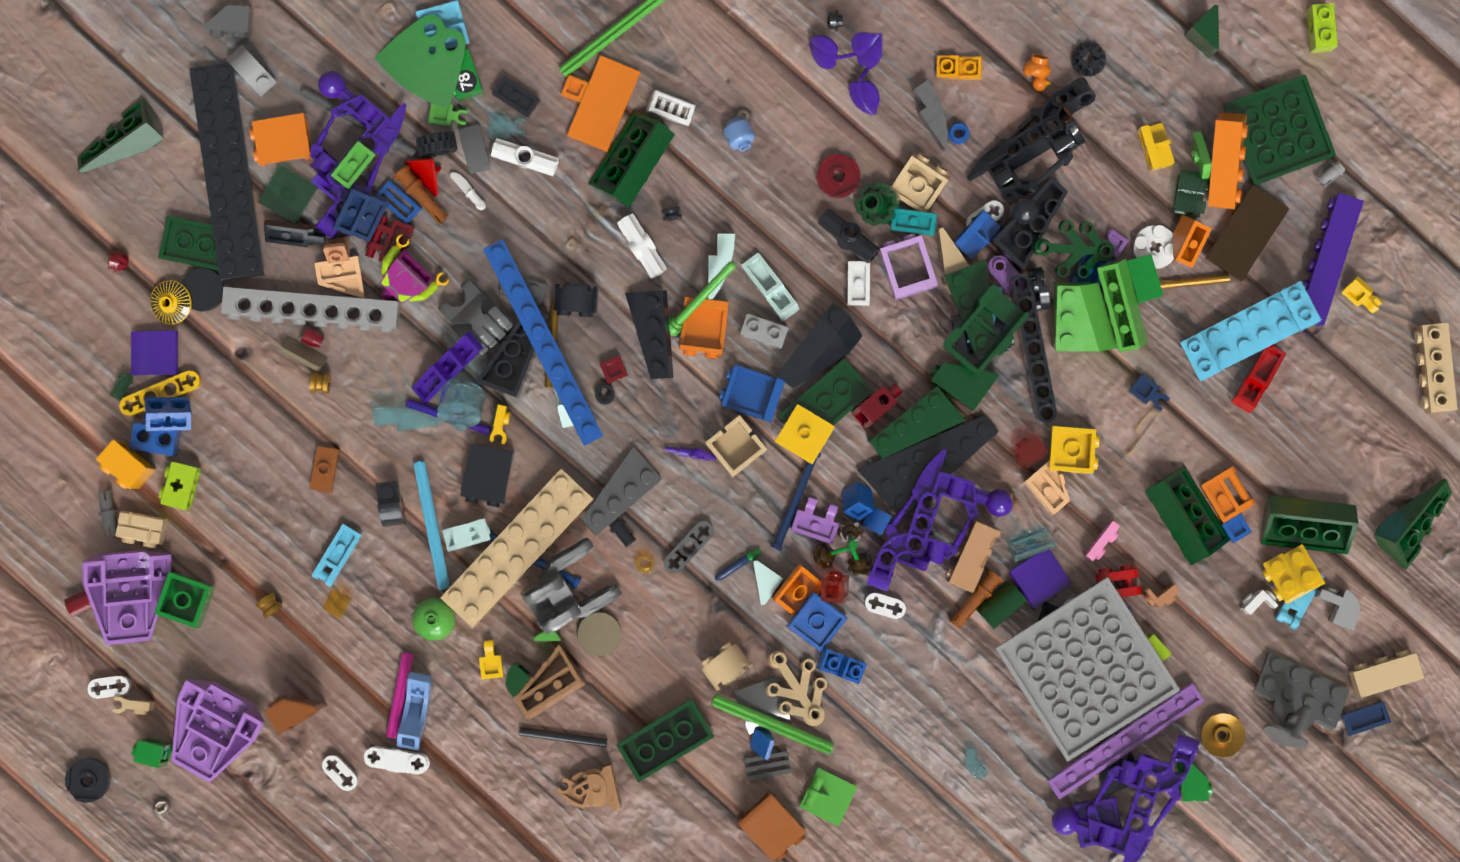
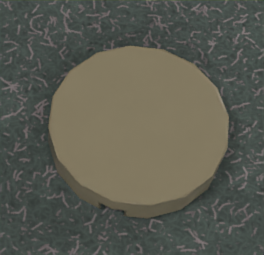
[578,612,621,656]

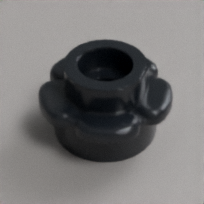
[828,10,843,32]

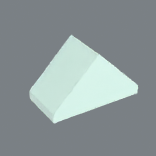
[753,561,783,605]

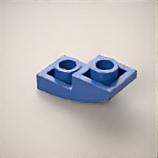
[816,647,867,684]

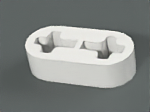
[966,201,1004,227]
[865,593,906,619]
[87,675,131,699]
[322,755,359,791]

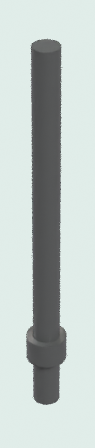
[300,87,417,157]

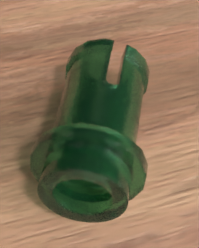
[109,371,134,400]

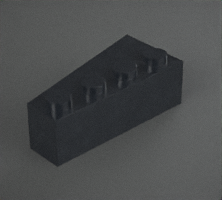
[475,312,550,399]

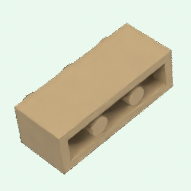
[1348,650,1424,698]

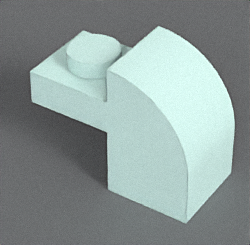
[442,518,490,552]

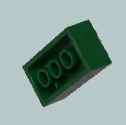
[616,698,715,783]

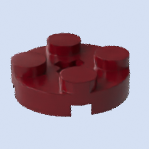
[817,154,860,199]

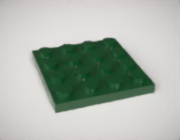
[1222,74,1336,186]

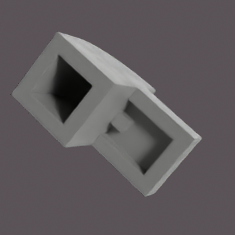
[226,45,277,97]
[1314,587,1360,631]

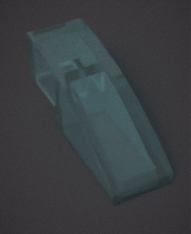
[371,407,443,432]

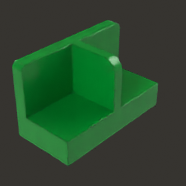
[1127,255,1163,304]

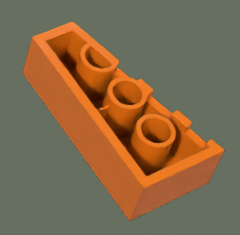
[1208,112,1248,209]

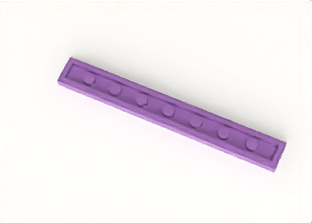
[1046,682,1205,799]

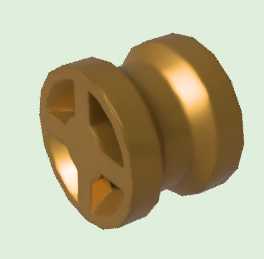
[310,371,331,394]
[255,592,283,619]

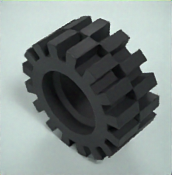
[416,131,458,158]

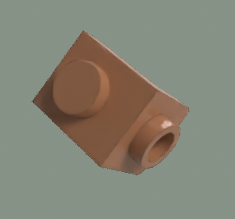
[323,236,351,263]
[1143,584,1180,608]

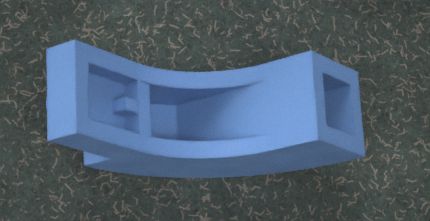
[397,672,432,751]

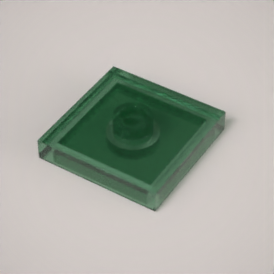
[258,165,318,223]

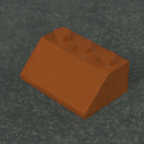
[264,695,327,734]

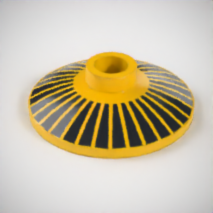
[150,281,192,324]

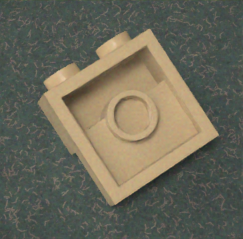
[892,152,950,213]

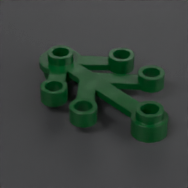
[1032,220,1114,279]

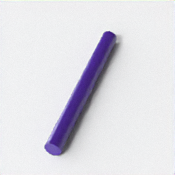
[405,398,491,435]

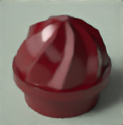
[108,250,129,272]

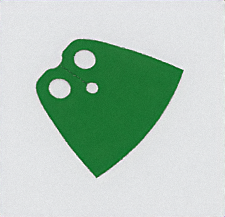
[375,14,465,109]

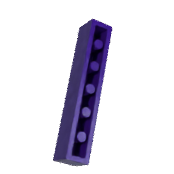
[1302,193,1364,327]

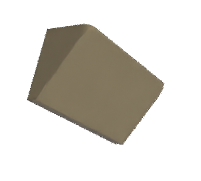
[279,338,328,371]

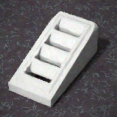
[645,90,696,126]

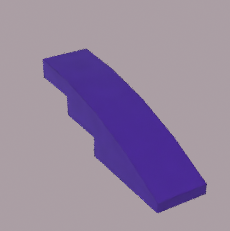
[412,331,484,404]

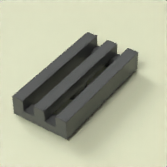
[744,750,791,781]

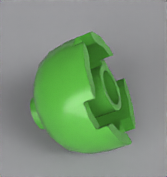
[412,597,456,641]

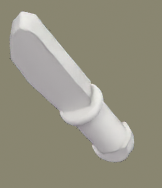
[450,172,486,210]

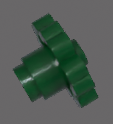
[855,181,900,226]

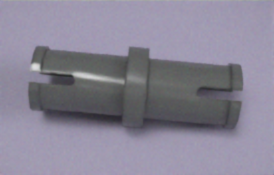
[97,490,117,536]

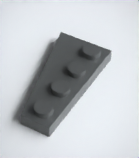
[581,447,662,537]

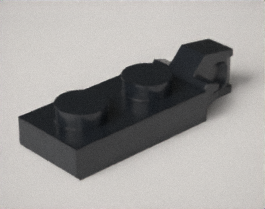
[264,219,327,248]

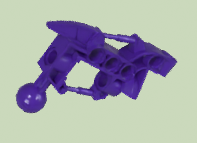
[309,70,406,240]
[867,449,1014,591]
[1051,733,1200,862]

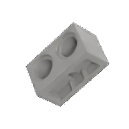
[740,314,789,350]

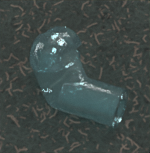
[965,748,988,779]

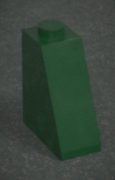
[929,362,999,412]

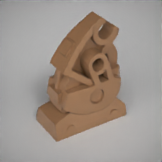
[557,763,622,810]

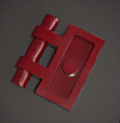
[365,216,415,262]

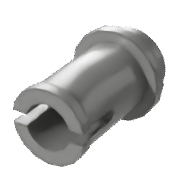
[1316,161,1345,188]

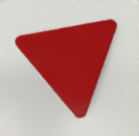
[404,158,441,197]

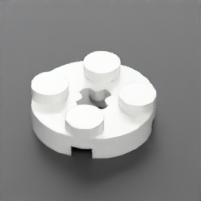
[1133,225,1173,269]

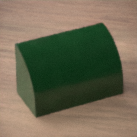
[976,580,1027,629]
[505,661,534,698]

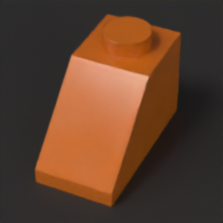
[1173,215,1212,268]

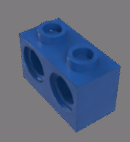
[144,397,191,431]
[129,420,181,456]

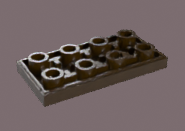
[1205,185,1290,282]

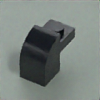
[376,480,407,527]

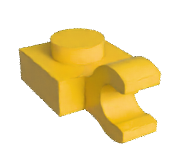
[1341,276,1382,313]
[490,405,511,445]
[479,639,504,680]

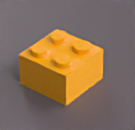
[96,439,156,490]

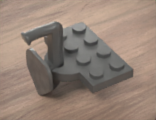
[1252,652,1350,749]

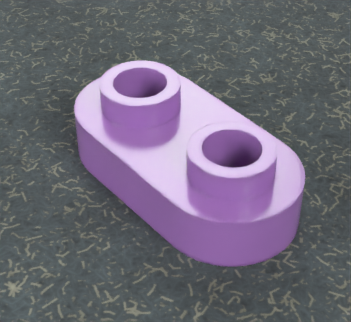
[988,256,1024,295]

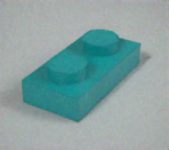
[891,209,938,237]

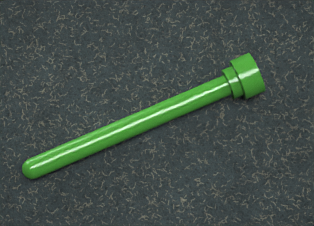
[669,261,736,336]

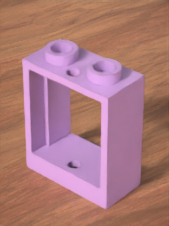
[879,234,938,300]

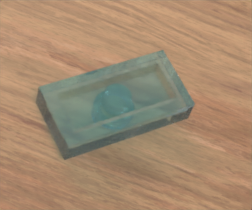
[1007,527,1056,562]

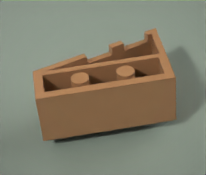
[945,521,1001,593]
[515,645,585,719]

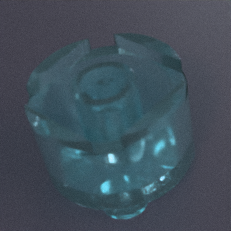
[437,380,485,431]

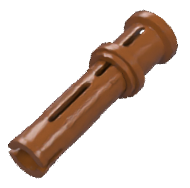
[393,165,449,225]
[949,569,1004,629]

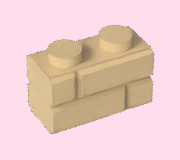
[116,511,168,548]

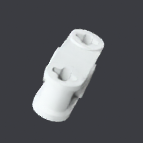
[364,746,430,774]

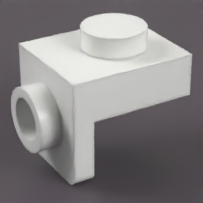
[1240,589,1278,615]

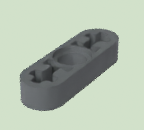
[664,521,714,573]

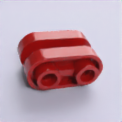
[1095,564,1142,598]

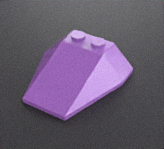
[82,549,171,645]
[171,679,265,783]

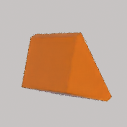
[772,564,825,616]

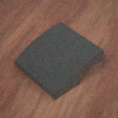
[734,676,790,735]

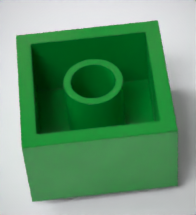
[154,572,216,628]

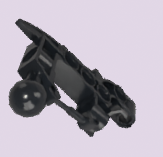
[967,78,1096,225]

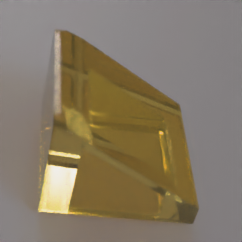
[323,590,352,619]

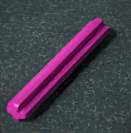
[386,652,414,739]

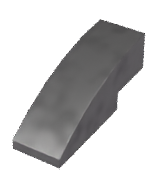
[913,80,948,151]

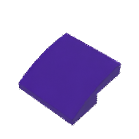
[131,331,178,376]
[1008,547,1071,609]

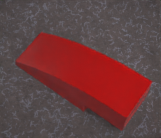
[1231,345,1286,413]

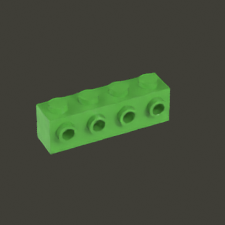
[1097,259,1148,352]

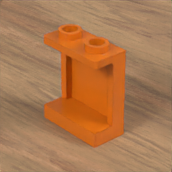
[250,113,313,167]
[679,297,729,359]

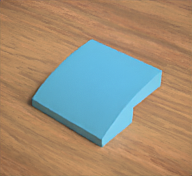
[416,0,470,54]

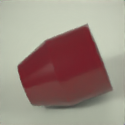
[300,326,324,348]

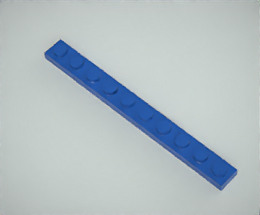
[483,239,603,446]

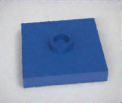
[786,591,848,652]

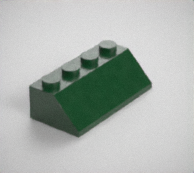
[588,111,675,208]
[1145,465,1230,566]
[1260,495,1359,554]

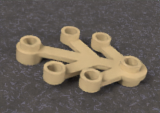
[766,651,827,726]

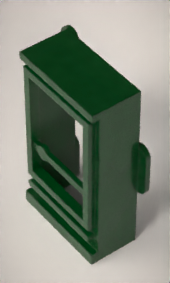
[942,285,1030,376]

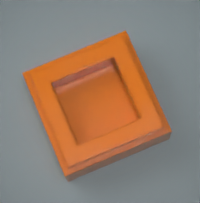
[561,74,589,103]

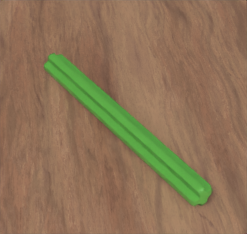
[559,0,665,77]
[711,694,834,754]

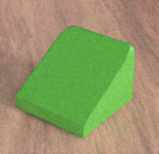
[534,630,562,641]

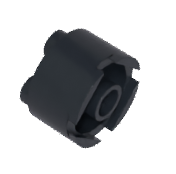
[553,284,599,317]

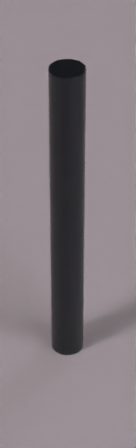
[519,727,608,748]

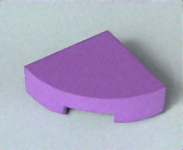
[1106,228,1129,259]

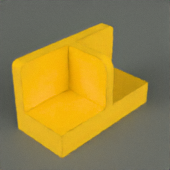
[1137,123,1175,172]

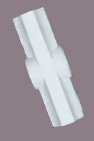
[491,138,559,177]
[617,213,667,279]

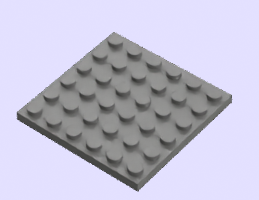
[995,577,1180,762]

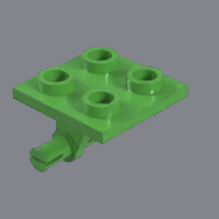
[799,767,858,827]

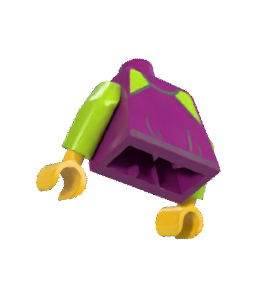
[380,234,449,303]

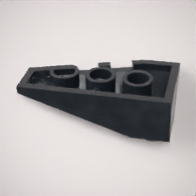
[777,303,863,389]

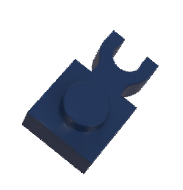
[1128,374,1171,412]

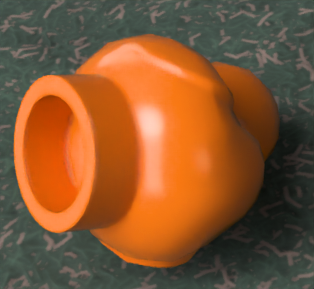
[1023,54,1051,91]

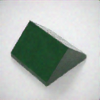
[1185,5,1219,57]

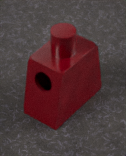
[851,383,902,430]

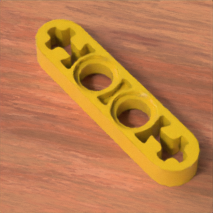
[119,371,202,416]

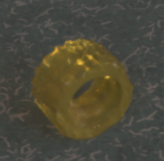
[635,554,655,574]

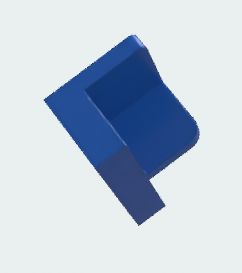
[953,210,1001,259]

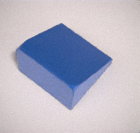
[750,728,774,760]

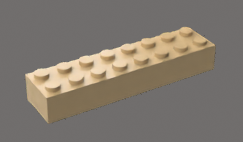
[440,469,594,628]

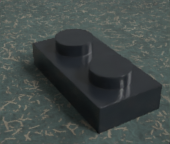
[492,76,540,119]

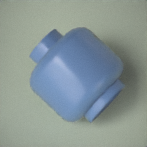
[723,117,755,151]

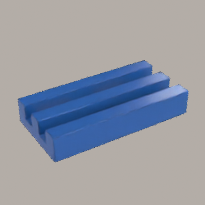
[375,180,422,225]

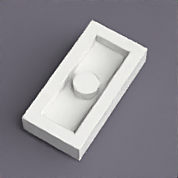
[847,261,870,306]

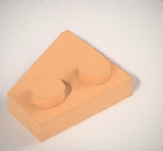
[314,256,366,298]
[1024,461,1070,515]

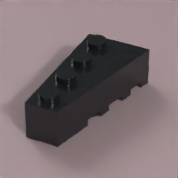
[989,176,1068,271]

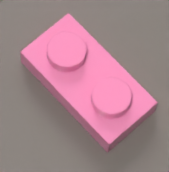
[1084,521,1120,561]

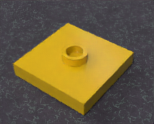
[775,404,835,464]

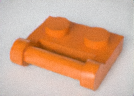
[1200,466,1256,523]

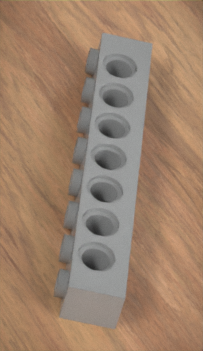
[221,287,401,333]

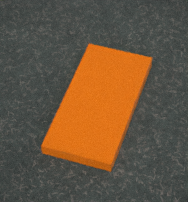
[567,55,641,153]

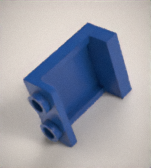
[719,364,785,423]

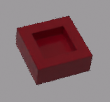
[600,355,628,385]

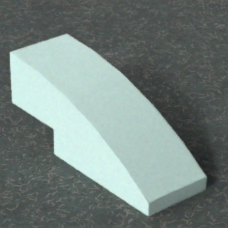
[708,234,735,300]
[741,252,800,322]

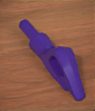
[665,446,717,461]

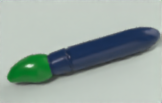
[715,549,761,581]

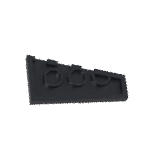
[625,290,674,379]

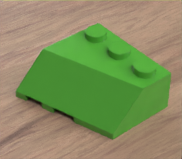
[1052,282,1118,351]

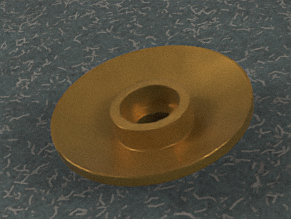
[1201,713,1245,758]

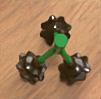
[813,520,872,576]

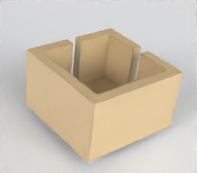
[705,415,767,477]

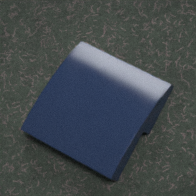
[332,188,388,242]

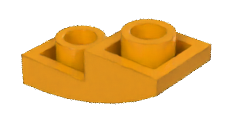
[936,55,983,80]

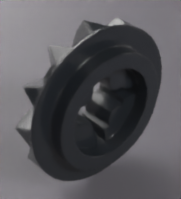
[1071,41,1107,77]

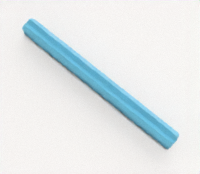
[413,461,450,590]

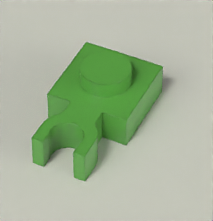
[428,103,468,127]

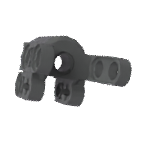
[520,537,622,634]

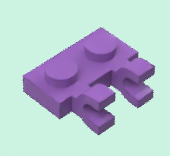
[791,496,840,544]

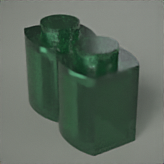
[1171,169,1210,218]

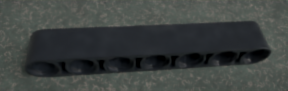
[1009,274,1057,423]

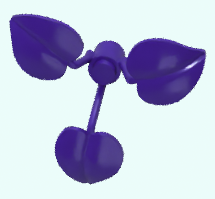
[809,32,882,115]

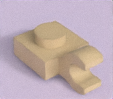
[113,696,155,715]

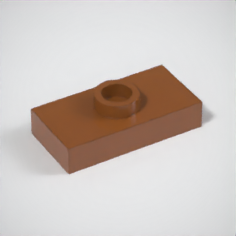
[309,446,340,493]

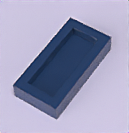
[1341,701,1391,736]

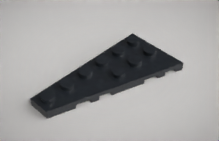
[857,415,999,518]

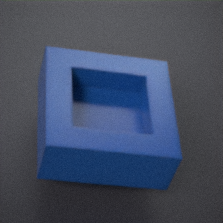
[1221,513,1252,543]

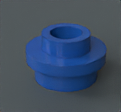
[948,122,969,144]

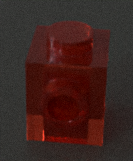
[1013,435,1049,469]
[821,571,849,603]

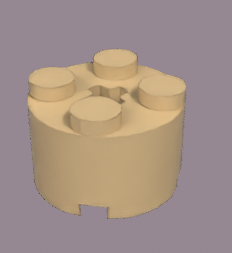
[701,642,752,691]

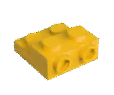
[1049,426,1100,474]
[1262,544,1325,605]

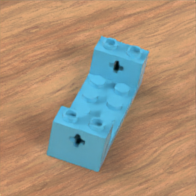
[1180,281,1321,382]

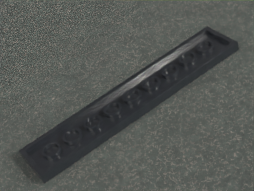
[189,63,265,282]

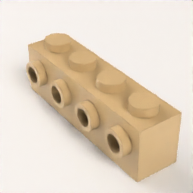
[1414,323,1458,414]

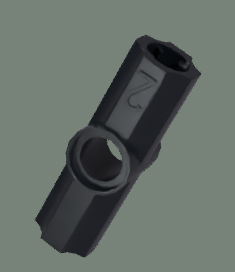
[818,209,880,264]

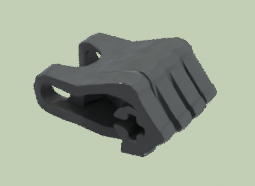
[438,279,513,355]

